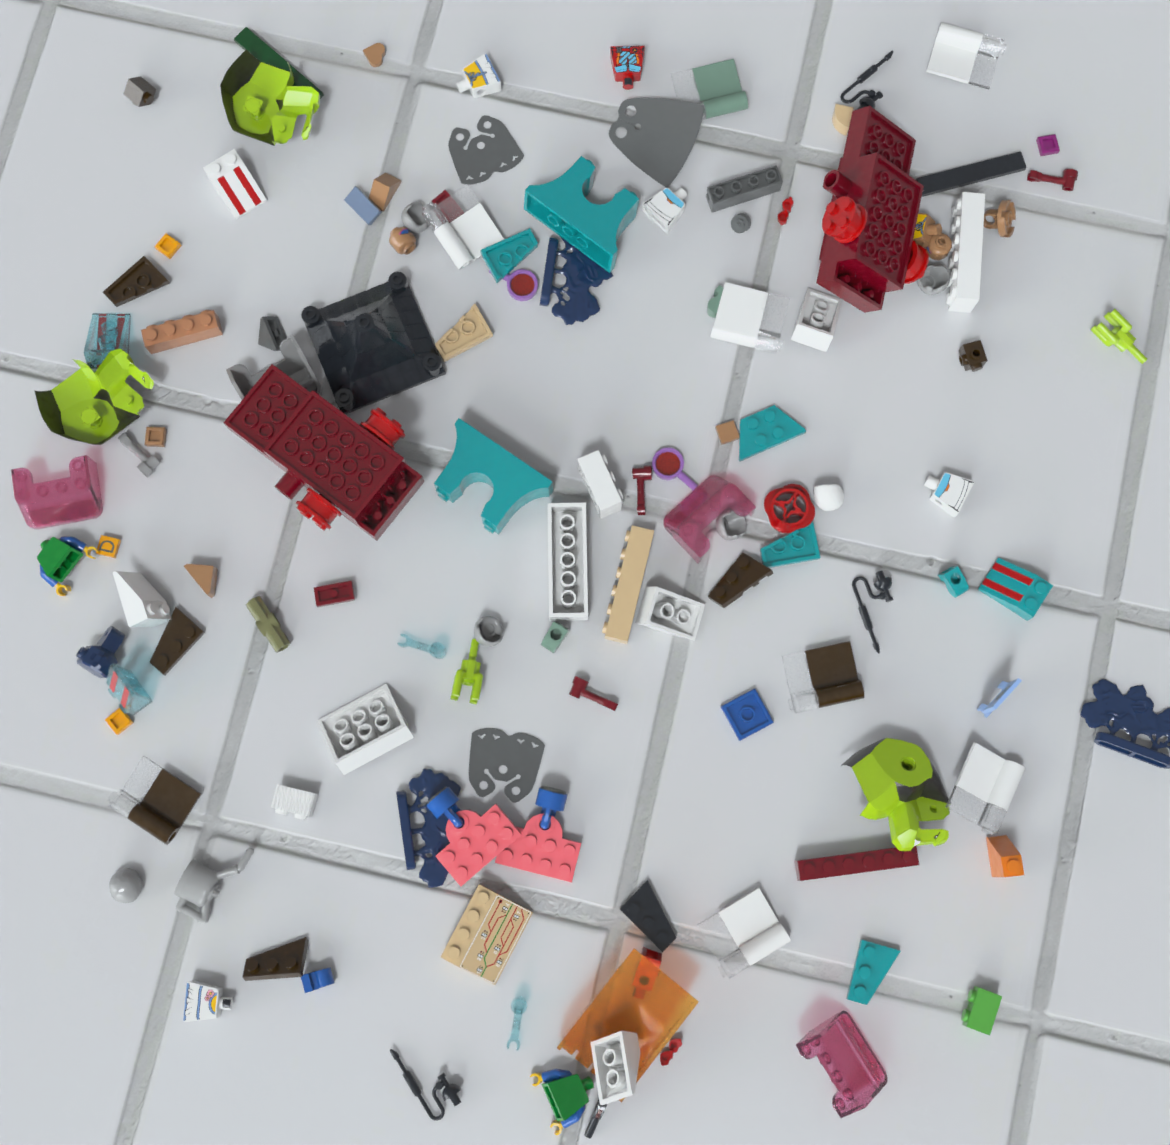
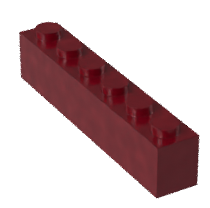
[794,846,919,881]

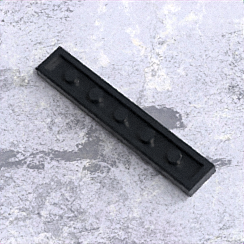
[916,151,1027,197]

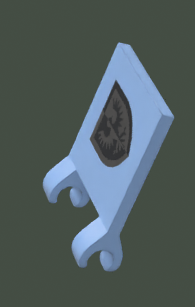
[977,678,1022,718]

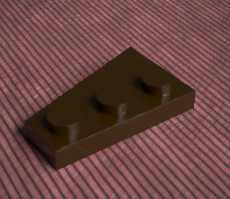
[103,256,170,307]
[150,607,205,676]
[242,937,309,981]

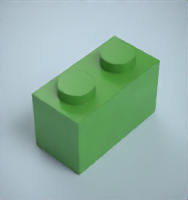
[961,986,1002,1036]

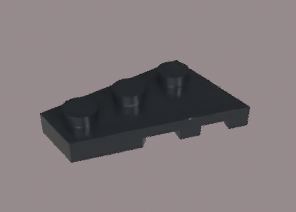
[620,880,676,952]

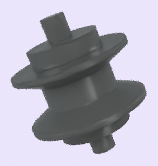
[731,213,751,233]

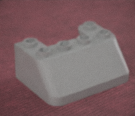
[226,335,321,400]

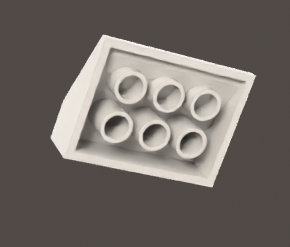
[317,684,414,775]

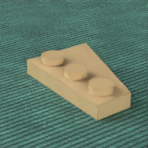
[435,304,493,362]

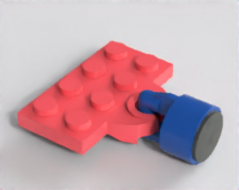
[495,786,581,882]
[426,787,522,886]

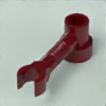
[1027,169,1078,191]
[632,465,652,515]
[569,676,618,711]

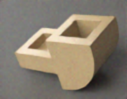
[832,104,853,136]

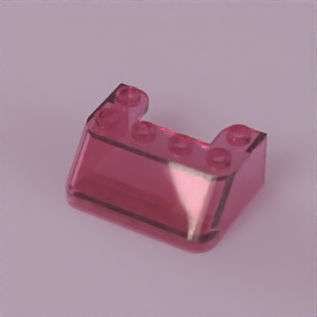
[11,455,103,530]
[663,475,756,564]
[796,1011,888,1118]

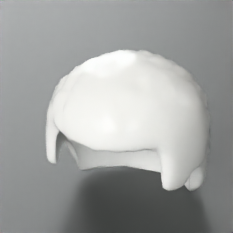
[814,484,844,511]

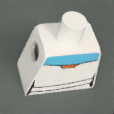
[643,188,687,234]
[924,472,974,517]

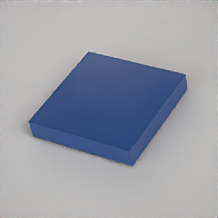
[721,688,774,741]

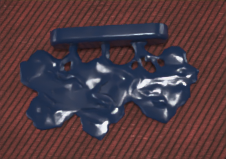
[539,237,613,325]
[1080,679,1170,769]
[396,768,461,888]

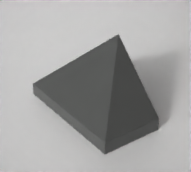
[258,316,286,351]

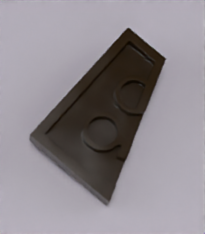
[708,553,773,608]

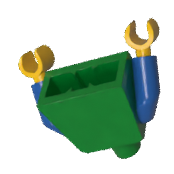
[37,536,100,596]
[530,1069,594,1135]

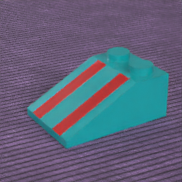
[978,558,1053,621]

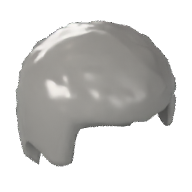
[401,202,432,233]
[917,265,950,295]
[716,509,747,540]
[474,616,505,647]
[109,868,142,903]

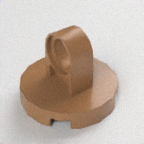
[983,200,1016,237]

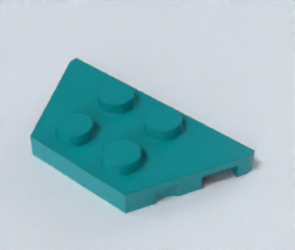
[739,405,806,462]

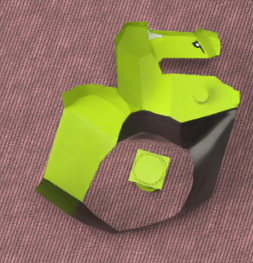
[220,49,320,146]
[35,348,154,445]
[841,738,950,851]

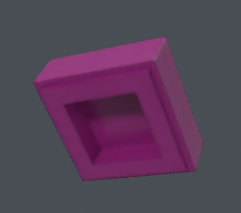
[1036,134,1060,157]

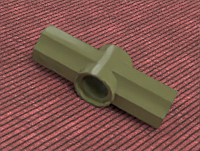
[245,596,291,653]

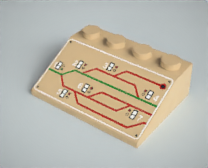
[441,884,533,985]

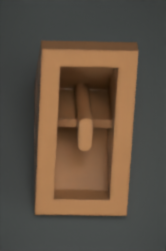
[369,172,402,212]
[184,564,218,598]

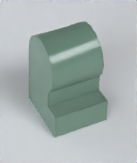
[707,285,723,318]
[541,621,570,653]

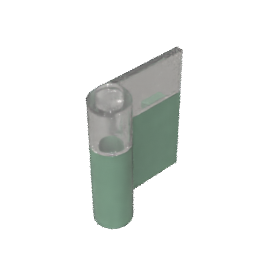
[671,59,748,120]

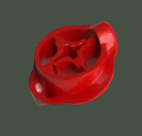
[764,484,815,533]

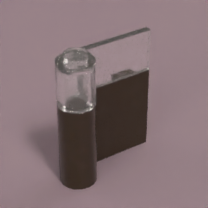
[782,641,864,713]
[108,756,201,845]

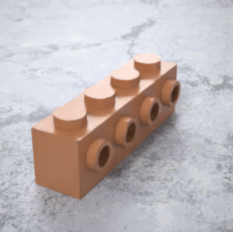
[141,310,223,354]

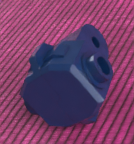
[76,626,125,678]

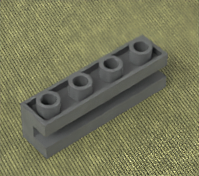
[706,165,783,213]

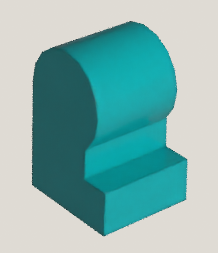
[938,566,969,598]

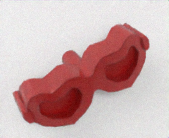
[777,197,794,225]
[660,1038,682,1066]

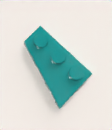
[480,228,538,283]
[760,521,821,568]
[846,939,901,1005]

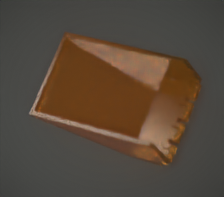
[557,948,699,1102]

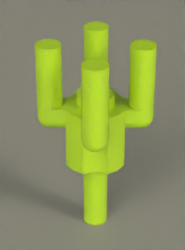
[1090,309,1147,364]
[450,639,483,704]

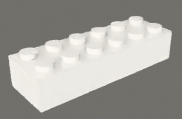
[946,192,985,313]
[548,503,588,621]

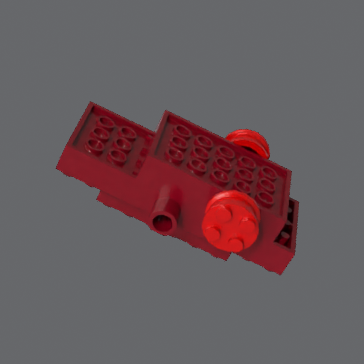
[816,106,929,313]
[223,364,425,541]

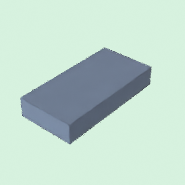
[344,186,382,225]

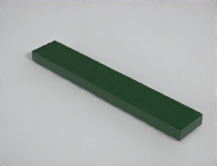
[234,27,324,99]

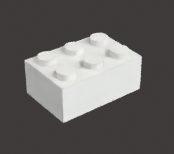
[577,450,624,519]

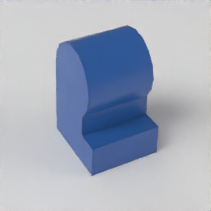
[301,967,335,993]

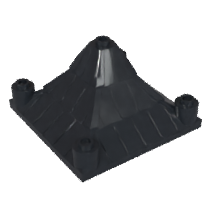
[301,271,446,414]

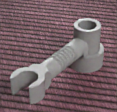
[118,433,160,478]

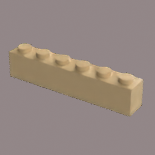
[602,525,654,644]

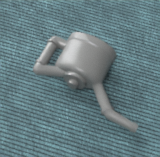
[174,848,254,924]

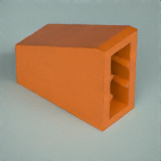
[986,835,1024,877]

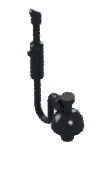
[840,50,894,109]
[852,571,894,654]
[390,1049,461,1121]

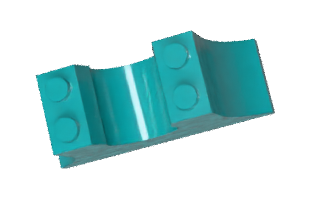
[524,156,639,273]
[434,418,554,535]

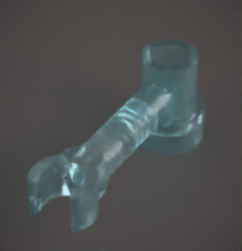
[397,634,446,659]
[507,996,528,1051]

